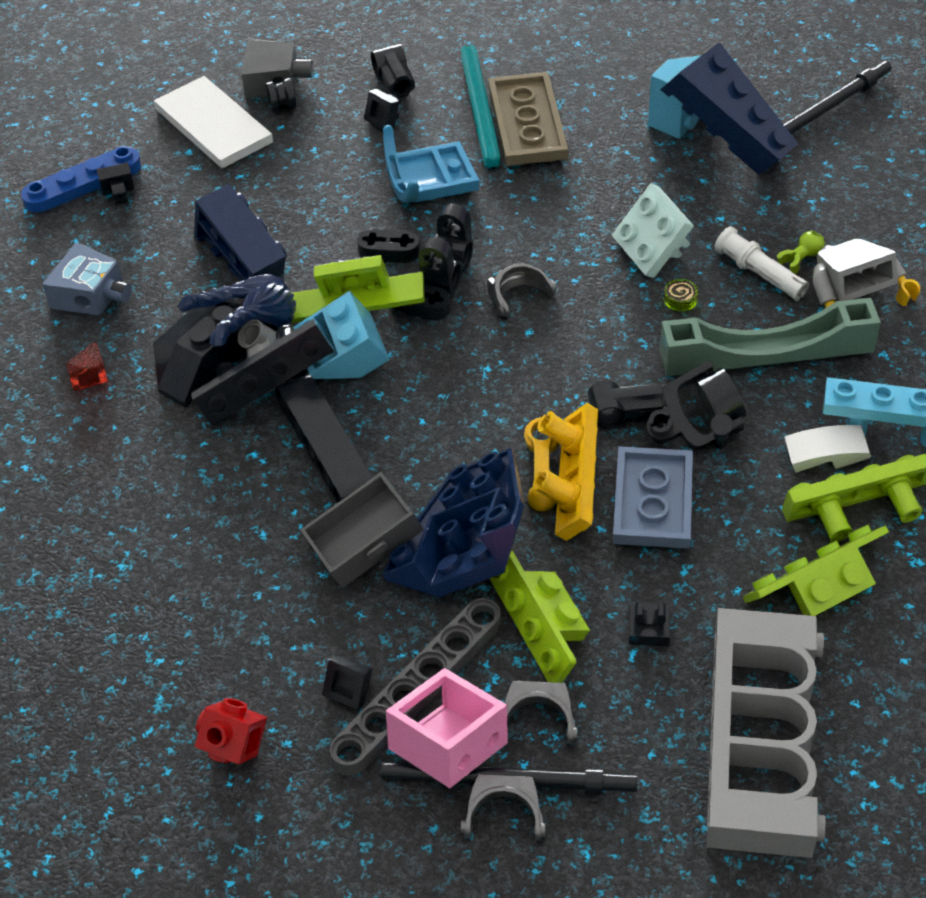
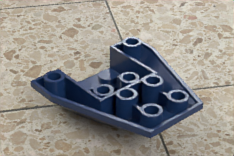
[382,448,524,597]

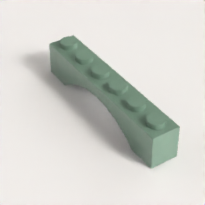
[659,298,881,376]

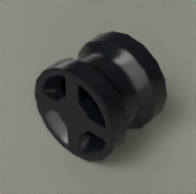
[266,77,296,112]

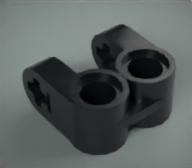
[418,204,473,293]

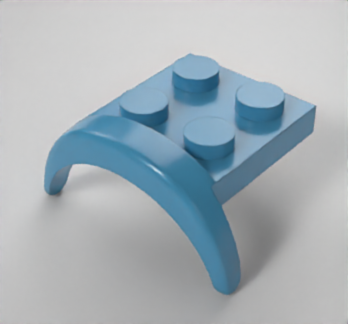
[383,125,479,203]

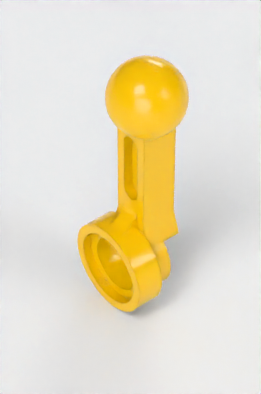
[524,417,560,511]

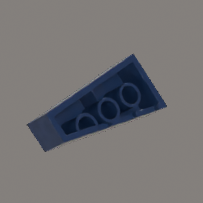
[660,42,798,175]

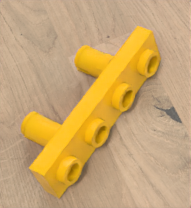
[533,403,598,541]

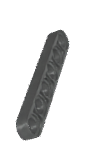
[330,598,501,776]

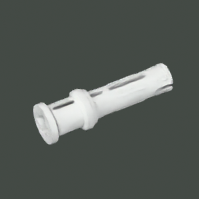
[714,226,809,301]

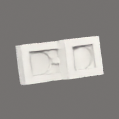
[784,425,871,473]

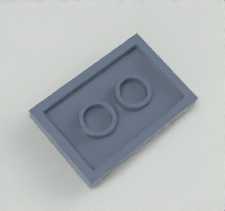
[612,446,693,549]

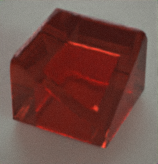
[66,342,108,391]

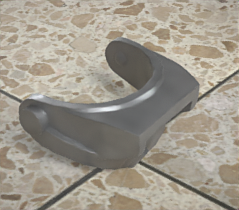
[487,263,557,318]
[505,680,577,744]
[461,774,546,841]

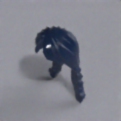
[177,274,296,347]

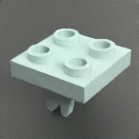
[612,183,694,278]

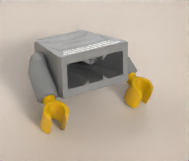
[813,239,920,308]

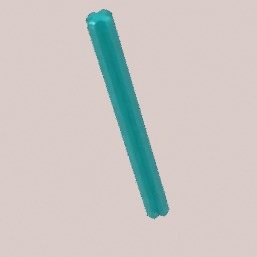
[461,44,501,169]

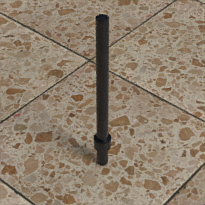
[784,61,892,134]
[381,762,637,795]

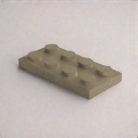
[488,72,568,166]

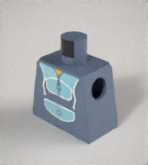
[42,243,132,315]

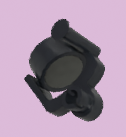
[647,360,746,450]

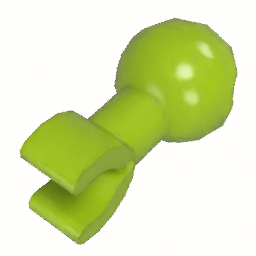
[777,231,825,274]

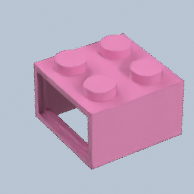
[386,668,508,788]

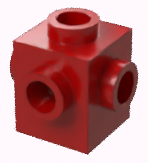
[195,698,268,765]

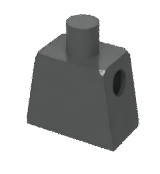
[241,39,313,99]

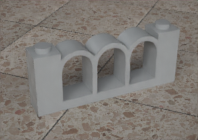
[706,608,826,858]

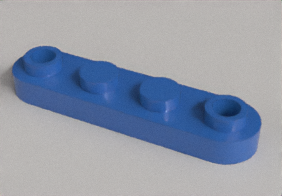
[21,146,141,212]

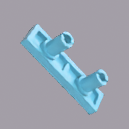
[823,377,926,447]

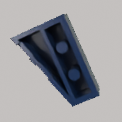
[194,183,287,281]

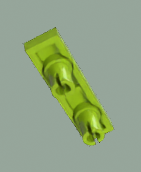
[782,454,926,542]

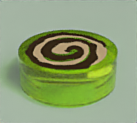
[664,279,698,311]

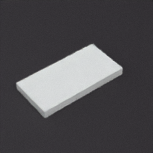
[154,76,273,168]

